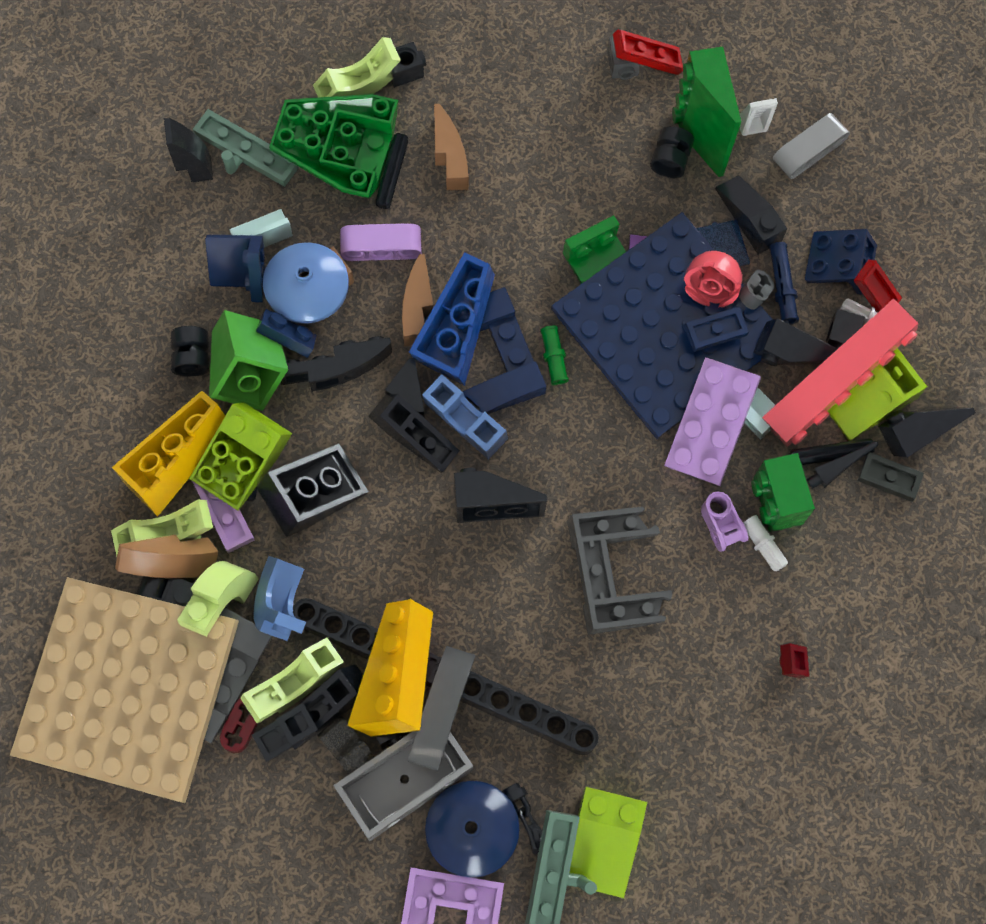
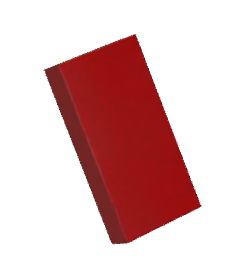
[853,260,902,312]

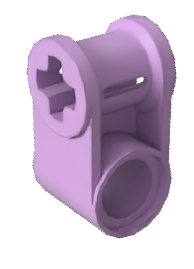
[701,492,748,552]

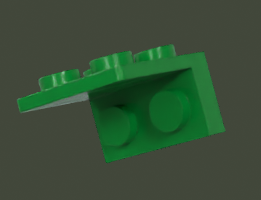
[562,215,626,284]

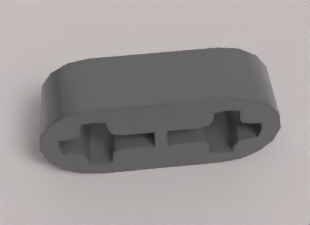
[738,270,774,310]

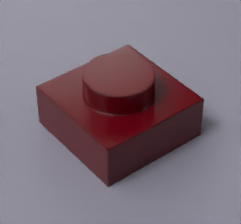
[780,643,810,678]

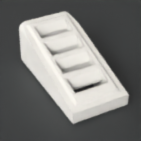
[740,98,778,136]

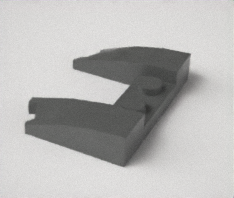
[567,507,672,635]
[204,608,273,743]

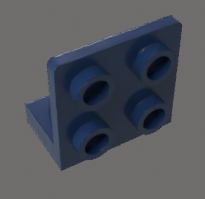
[805,229,877,295]
[205,235,266,302]

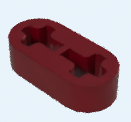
[220,699,259,754]

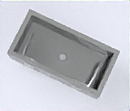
[333,731,473,841]

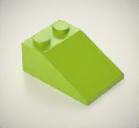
[569,787,647,898]

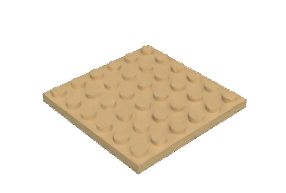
[10,577,239,803]

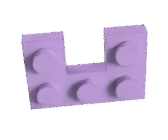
[401,868,504,924]

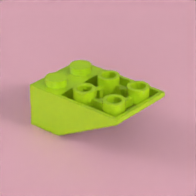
[828,348,927,441]
[189,402,292,511]

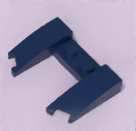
[463,287,547,414]

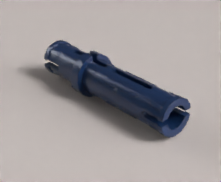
[769,242,799,325]

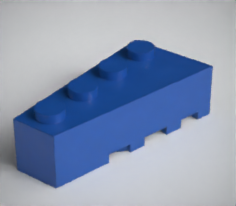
[409,252,495,386]

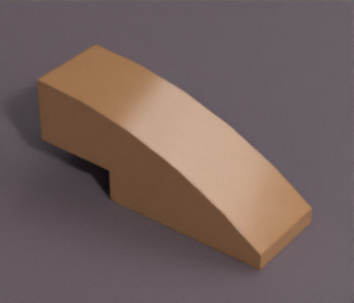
[434,104,469,190]
[402,254,433,347]
[115,535,218,578]

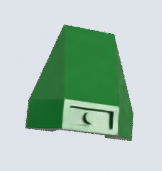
[269,94,399,198]

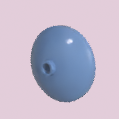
[263,243,349,323]

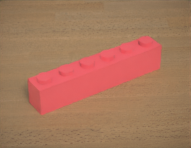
[762,299,918,447]

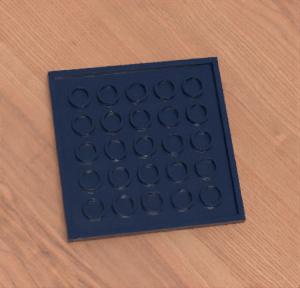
[551,212,773,439]

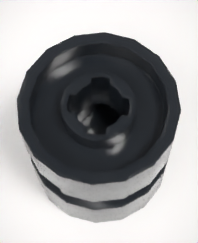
[650,126,695,179]
[171,326,209,377]

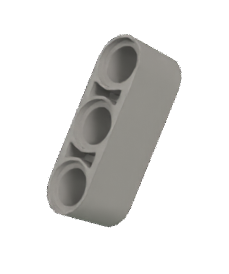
[773,113,850,179]

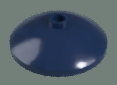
[425,781,520,878]

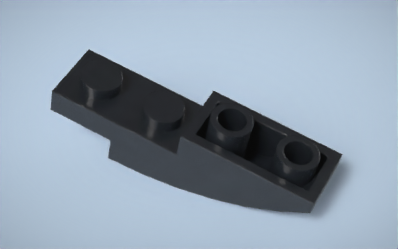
[281,336,392,392]

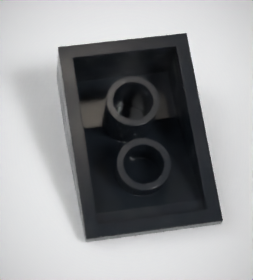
[257,444,369,537]
[454,468,547,523]

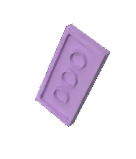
[664,357,761,486]

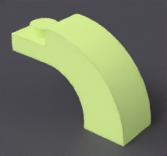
[313,37,401,98]
[111,499,213,556]
[177,561,259,637]
[240,638,344,723]

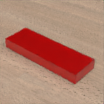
[613,29,683,75]

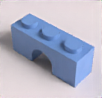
[422,374,508,460]

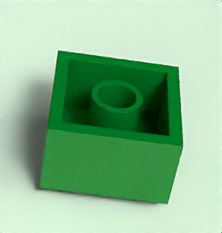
[751,453,815,532]

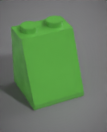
[209,310,288,411]

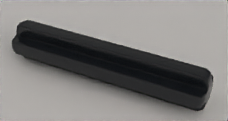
[376,133,408,209]
[789,438,875,465]

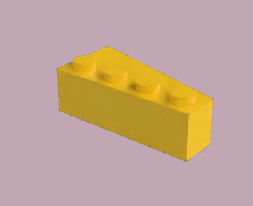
[112,391,225,517]
[347,599,433,737]

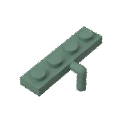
[192,109,299,187]
[525,810,597,924]

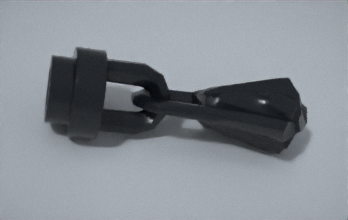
[502,783,543,855]

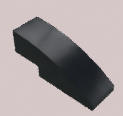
[164,118,213,182]

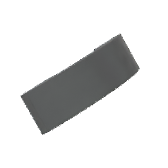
[408,646,476,771]

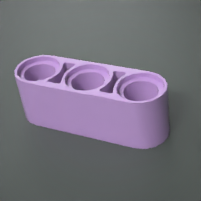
[340,223,422,261]

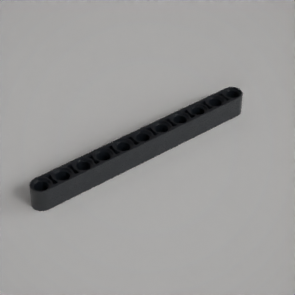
[293,598,599,755]

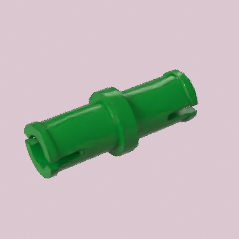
[540,325,569,385]

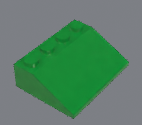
[672,47,741,177]

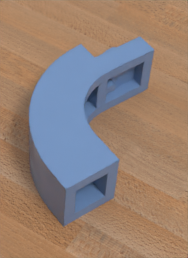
[254,556,306,641]

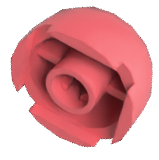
[684,251,742,307]

